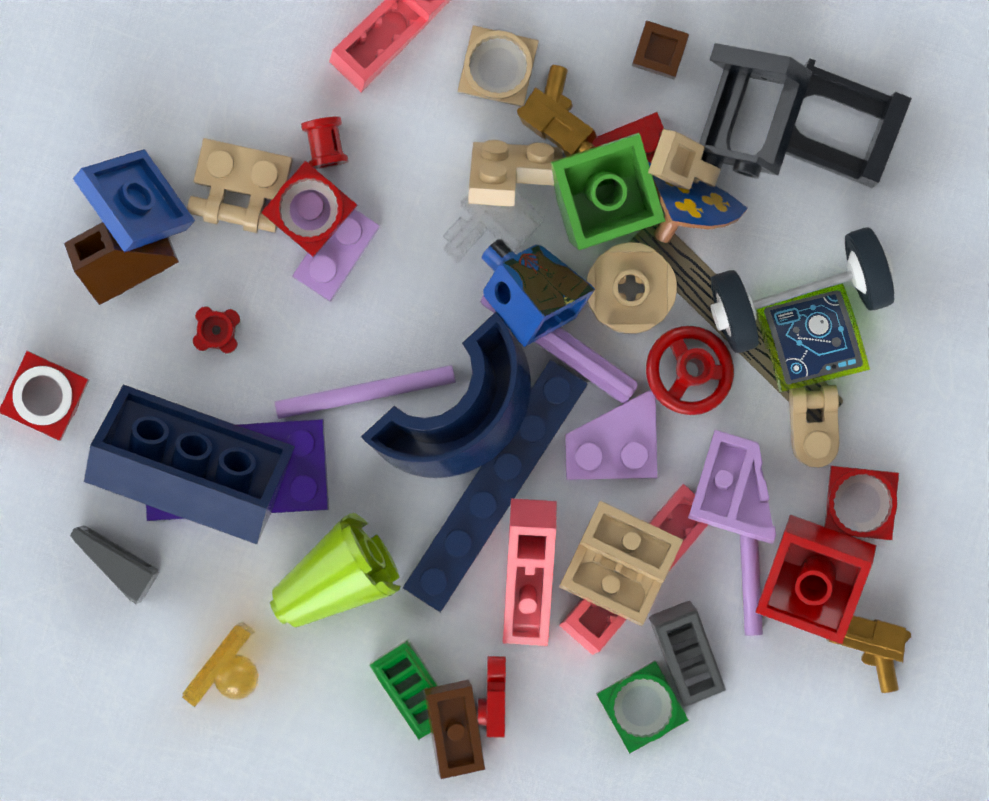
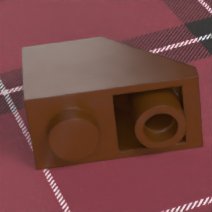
[64,222,179,305]

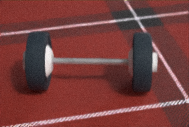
[711,227,894,353]

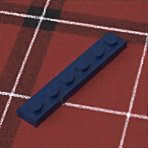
[403,359,588,613]

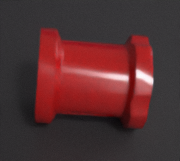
[301,116,349,169]

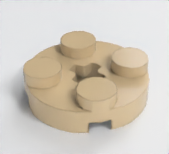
[586,242,677,334]

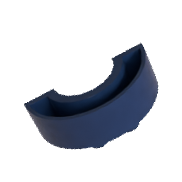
[361,312,531,478]

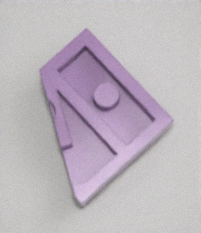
[565,391,657,480]

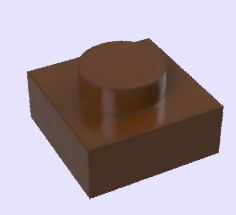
[632,20,689,80]

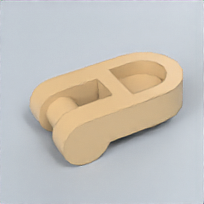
[789,385,839,468]

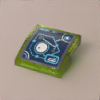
[756,284,870,392]

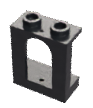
[699,43,812,179]
[786,58,912,188]

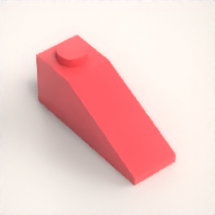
[503,498,557,646]

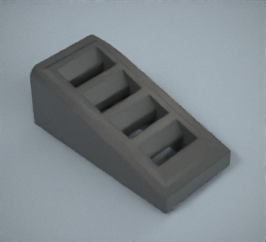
[70,525,160,604]
[649,601,726,707]

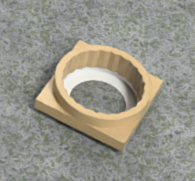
[458,25,539,107]

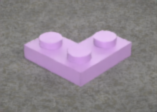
[290,190,380,302]

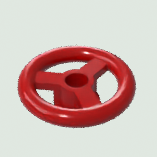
[646,326,734,415]

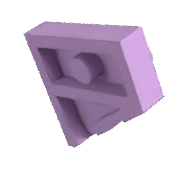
[688,430,776,544]

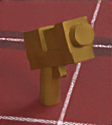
[517,65,597,157]
[826,615,911,693]

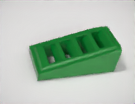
[369,638,439,740]

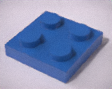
[73,149,195,252]

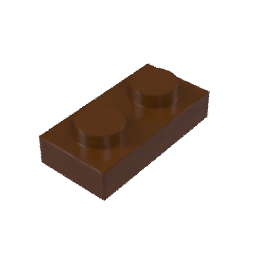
[424,680,485,779]

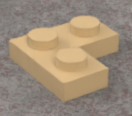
[468,140,563,207]

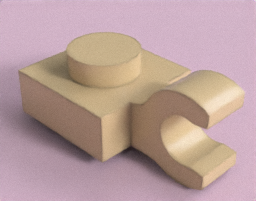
[648,129,721,190]

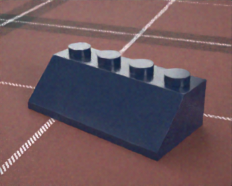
[84,384,295,544]

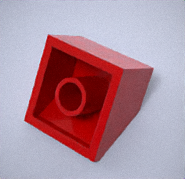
[755,514,877,644]

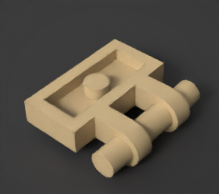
[187,138,293,233]

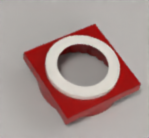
[261,161,358,257]
[0,351,90,441]
[824,466,899,540]

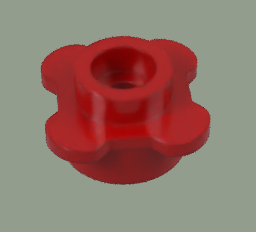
[193,306,240,354]

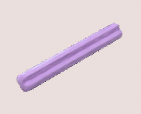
[481,295,638,403]

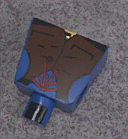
[481,239,595,347]

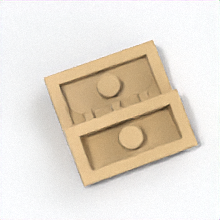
[559,501,683,626]

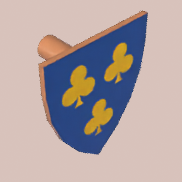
[648,162,748,243]

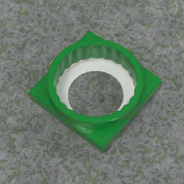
[596,661,689,754]

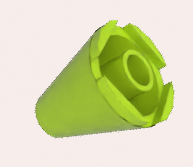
[270,513,401,628]

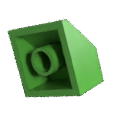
[551,133,665,250]

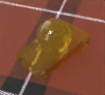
[182,622,259,707]

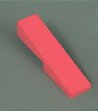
[329,0,451,92]
[559,484,708,655]

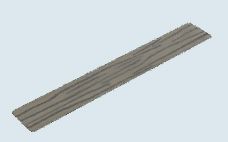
[629,224,843,422]

